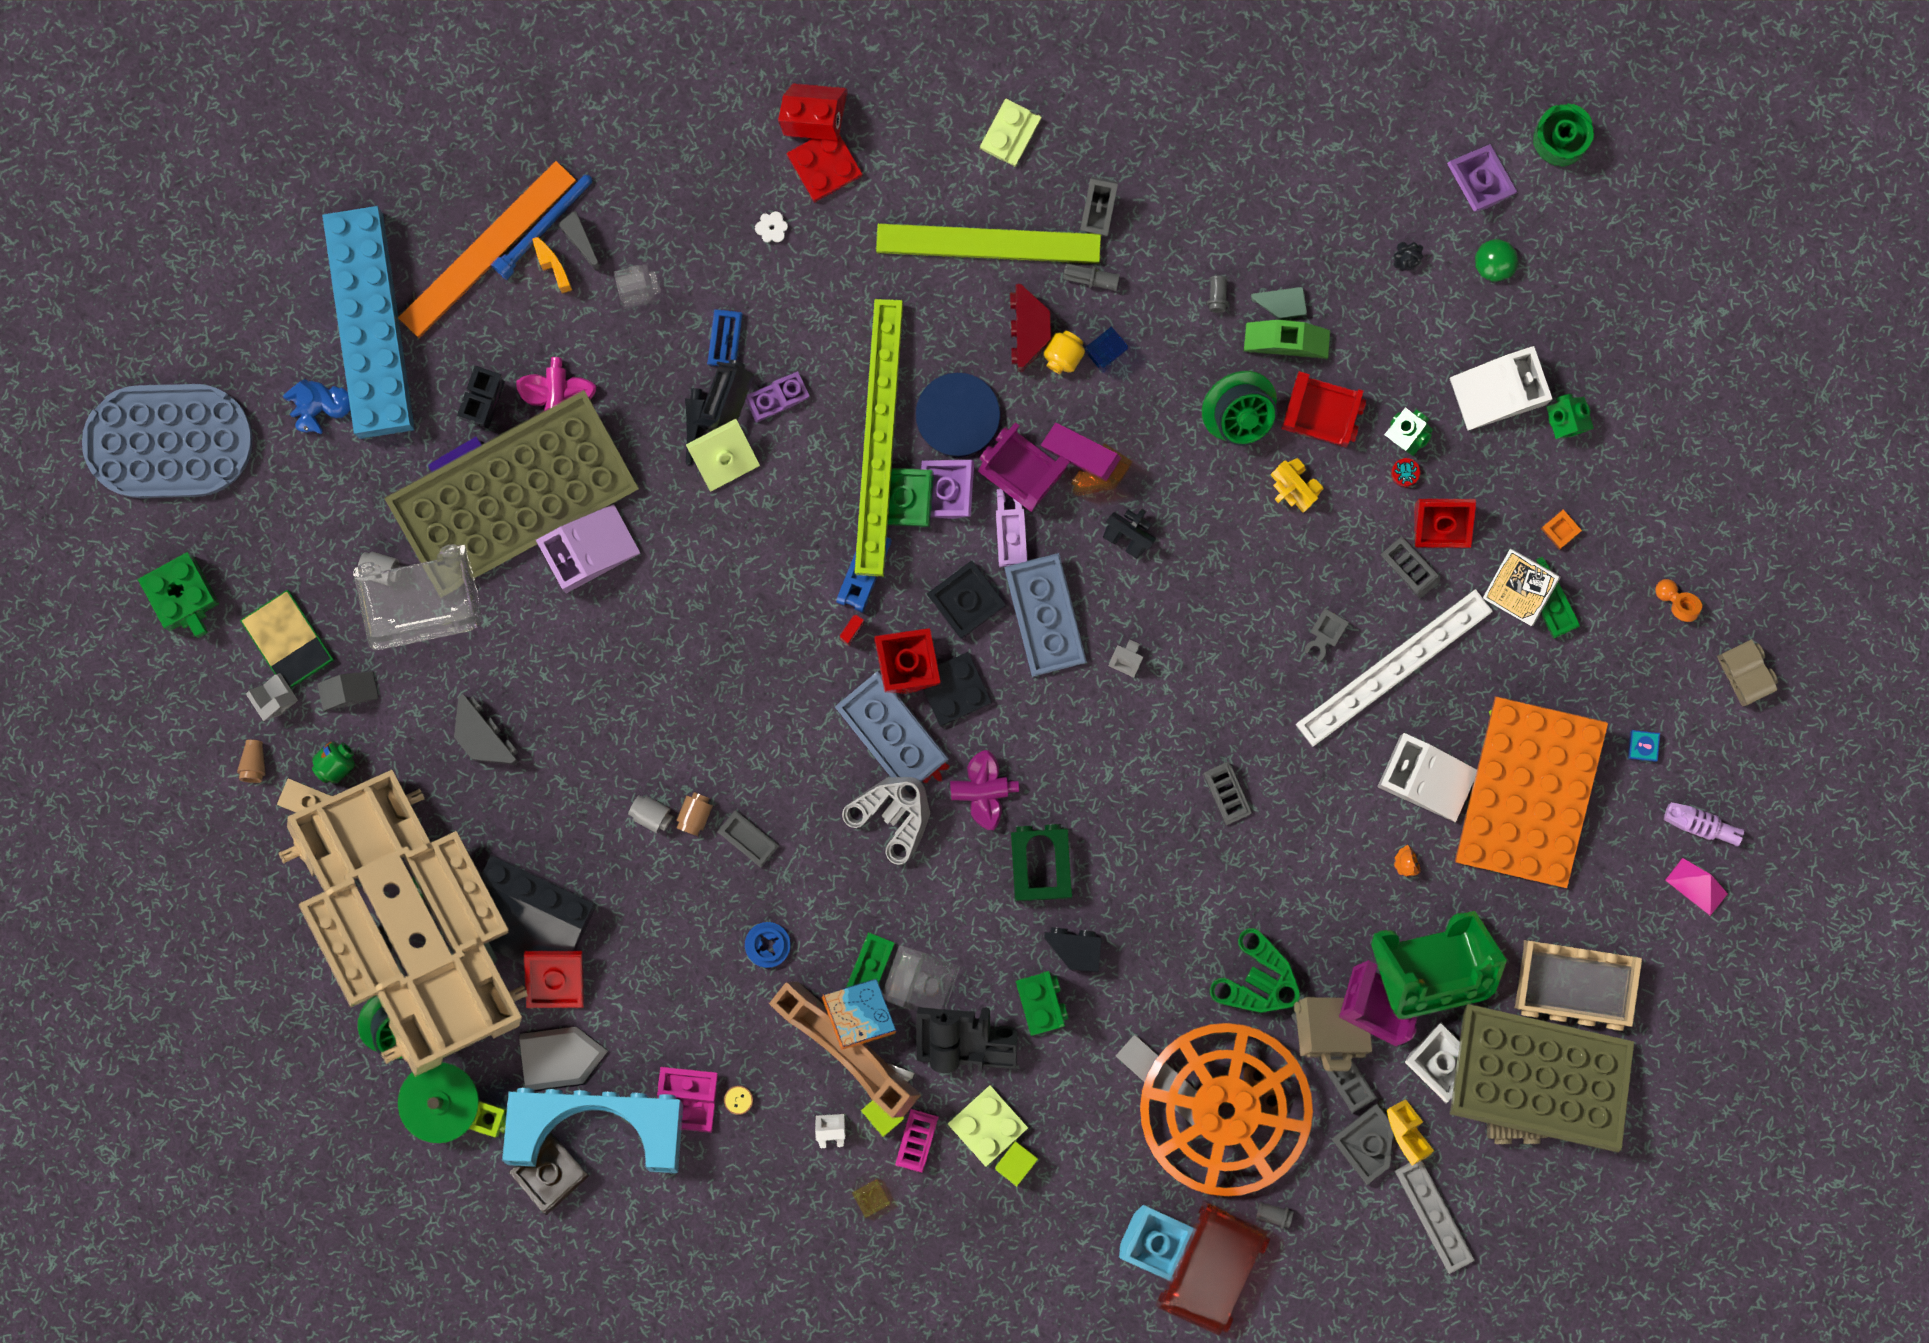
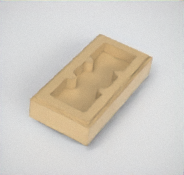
[277,779,332,813]

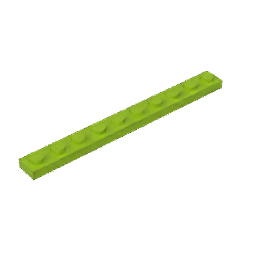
[855,299,903,577]

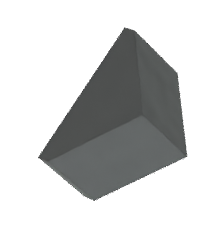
[1080,177,1118,236]
[317,671,379,711]

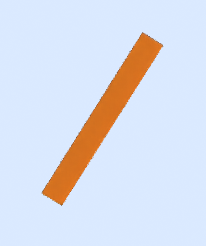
[398,161,576,338]

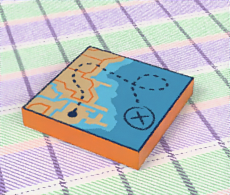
[822,978,896,1050]

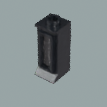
[692,360,754,432]

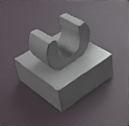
[1108,640,1143,677]

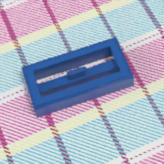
[707,309,743,366]

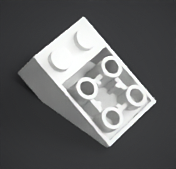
[1449,346,1552,431]
[1378,733,1477,822]

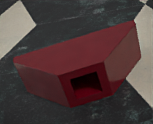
[1010,284,1051,372]

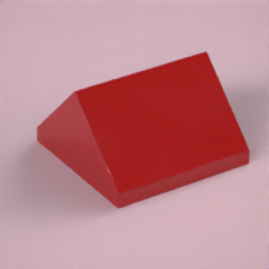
[1414,499,1476,548]
[874,628,941,694]

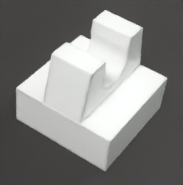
[815,1114,845,1148]

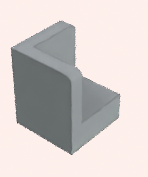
[246,673,298,721]

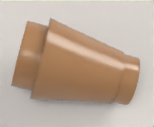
[237,740,266,783]

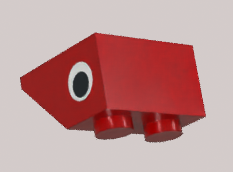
[778,83,848,141]

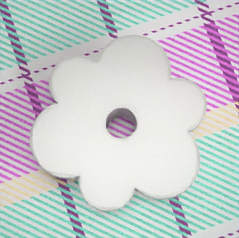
[755,212,788,242]

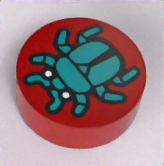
[1391,458,1420,487]

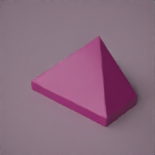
[1665,858,1728,916]

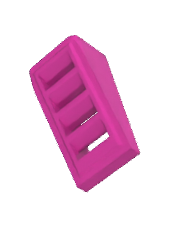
[895,1109,938,1173]

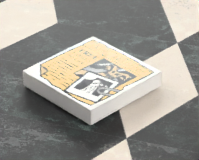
[1483,549,1561,626]

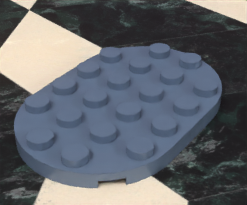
[82,384,253,498]

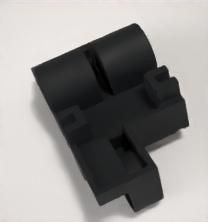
[916,1007,1017,1073]

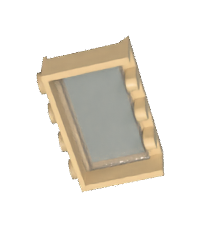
[1515,940,1642,1031]

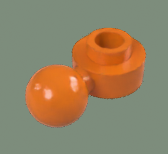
[1655,579,1702,622]

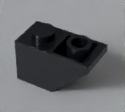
[1044,927,1102,973]

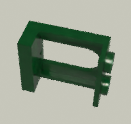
[1011,824,1072,902]

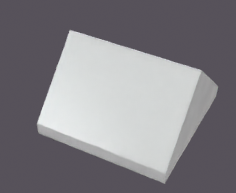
[1405,1023,1460,1103]

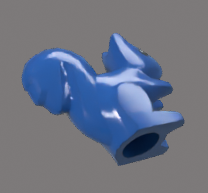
[283,379,350,434]

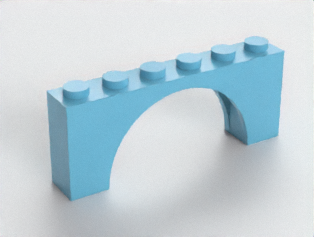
[502,1088,683,1173]

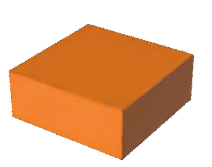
[1541,509,1582,550]

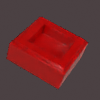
[840,615,865,646]

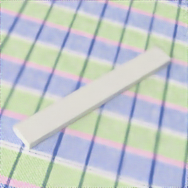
[1295,589,1493,747]

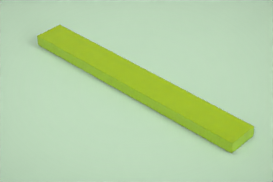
[876,224,1101,264]

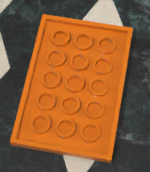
[1455,696,1608,888]

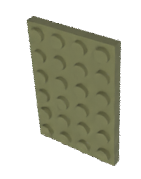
[1450,1004,1634,1152]

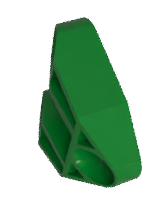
[1209,928,1300,1013]

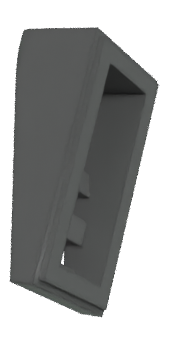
[1380,536,1440,599]
[1202,761,1252,825]

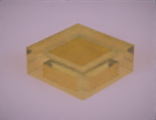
[852,1179,891,1218]

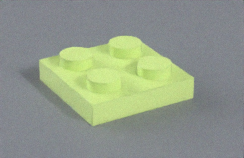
[948,1086,1028,1166]

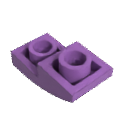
[745,372,810,423]

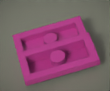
[657,1067,718,1133]

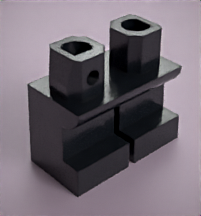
[457,365,505,429]

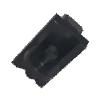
[1103,509,1157,559]

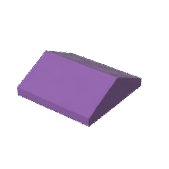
[1447,144,1517,212]
[921,460,974,519]

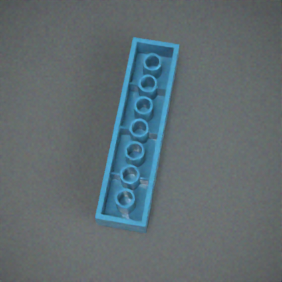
[322,206,415,439]

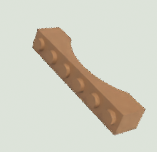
[769,982,921,1118]

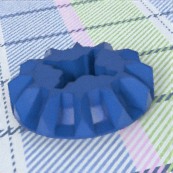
[745,922,791,968]

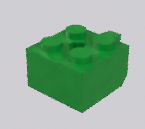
[137,552,219,638]

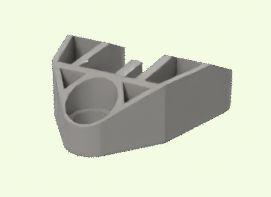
[842,777,930,865]

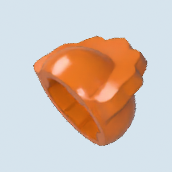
[1394,845,1421,876]

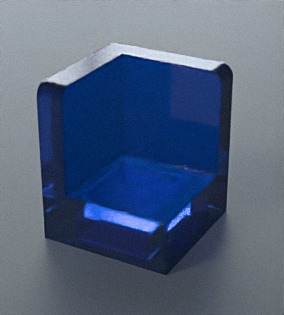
[1085,326,1128,373]

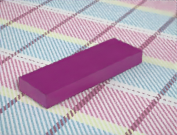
[1040,422,1121,481]

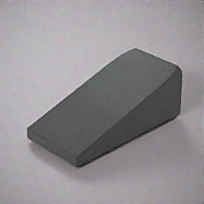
[559,211,600,271]

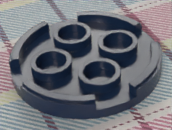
[916,373,1000,457]

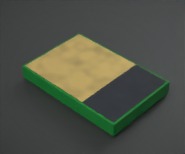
[240,590,334,689]

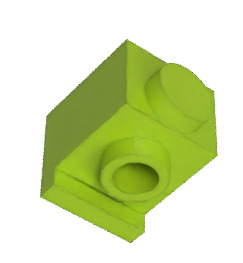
[469,1100,507,1137]

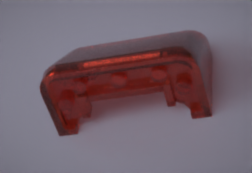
[1155,1200,1270,1336]

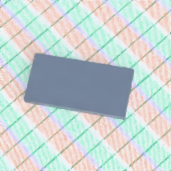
[1004,553,1087,677]
[835,671,949,793]

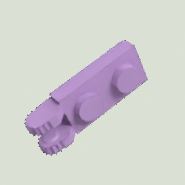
[996,489,1027,568]

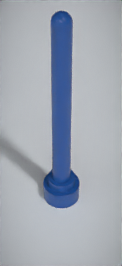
[491,175,592,280]

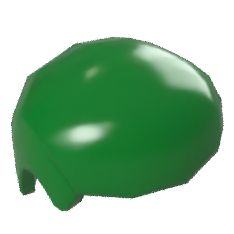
[1475,239,1519,282]

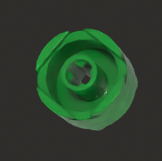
[1533,104,1594,167]

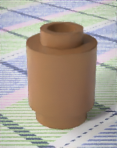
[677,792,713,836]

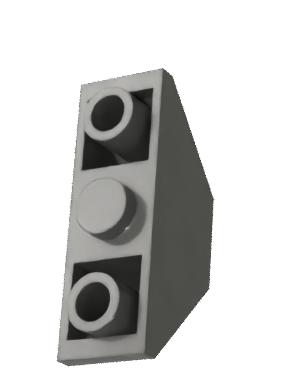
[454,694,519,765]

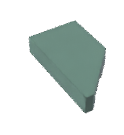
[1251,287,1307,320]

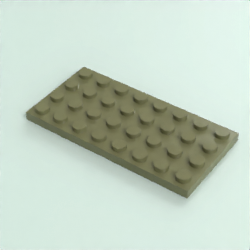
[384,389,639,597]

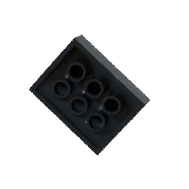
[481,855,597,965]

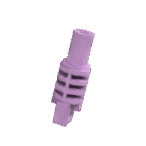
[1664,802,1744,847]

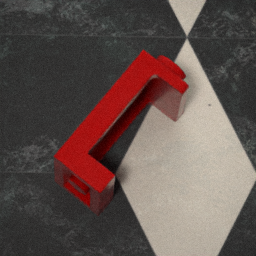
[1282,371,1367,447]

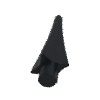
[685,388,705,466]

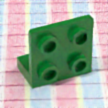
[1015,971,1068,1036]

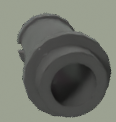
[1207,276,1229,313]
[1256,1201,1294,1229]

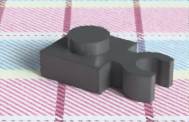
[1304,608,1349,661]

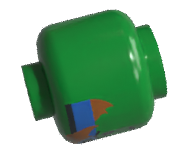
[312,742,355,783]

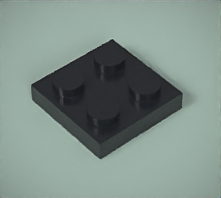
[927,560,1006,640]
[923,652,992,727]

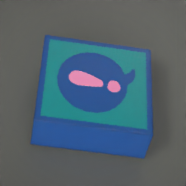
[1628,730,1660,762]

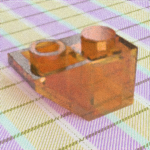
[1071,443,1133,496]

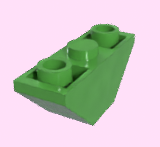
[1244,320,1330,359]

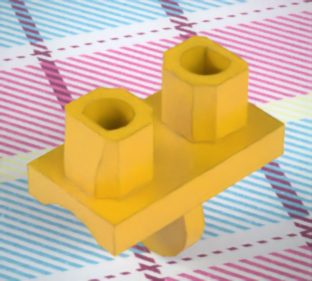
[1270,458,1323,513]

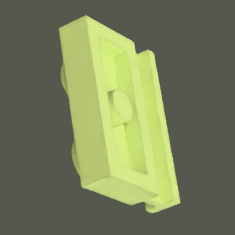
[980,99,1041,167]

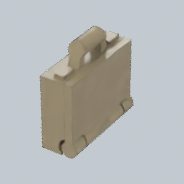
[1294,997,1372,1071]

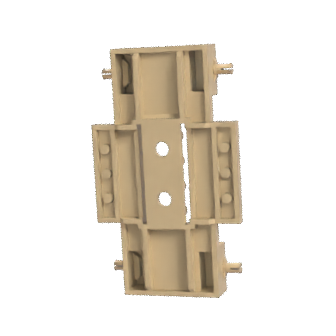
[279,770,527,1076]

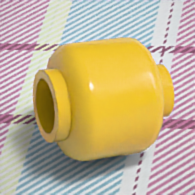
[1044,331,1085,374]

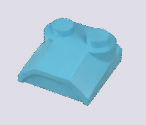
[1119,1205,1195,1282]

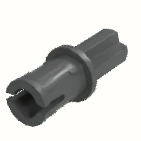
[1063,264,1120,291]

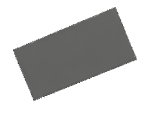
[717,810,779,868]

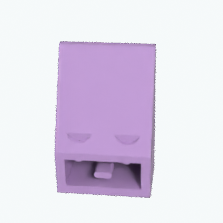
[536,504,640,593]

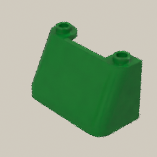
[1371,911,1507,1019]

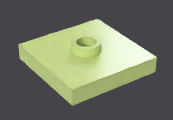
[686,419,760,492]

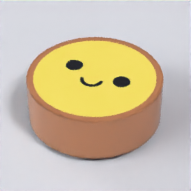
[724,1086,753,1115]

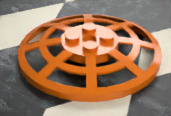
[1140,1023,1313,1196]

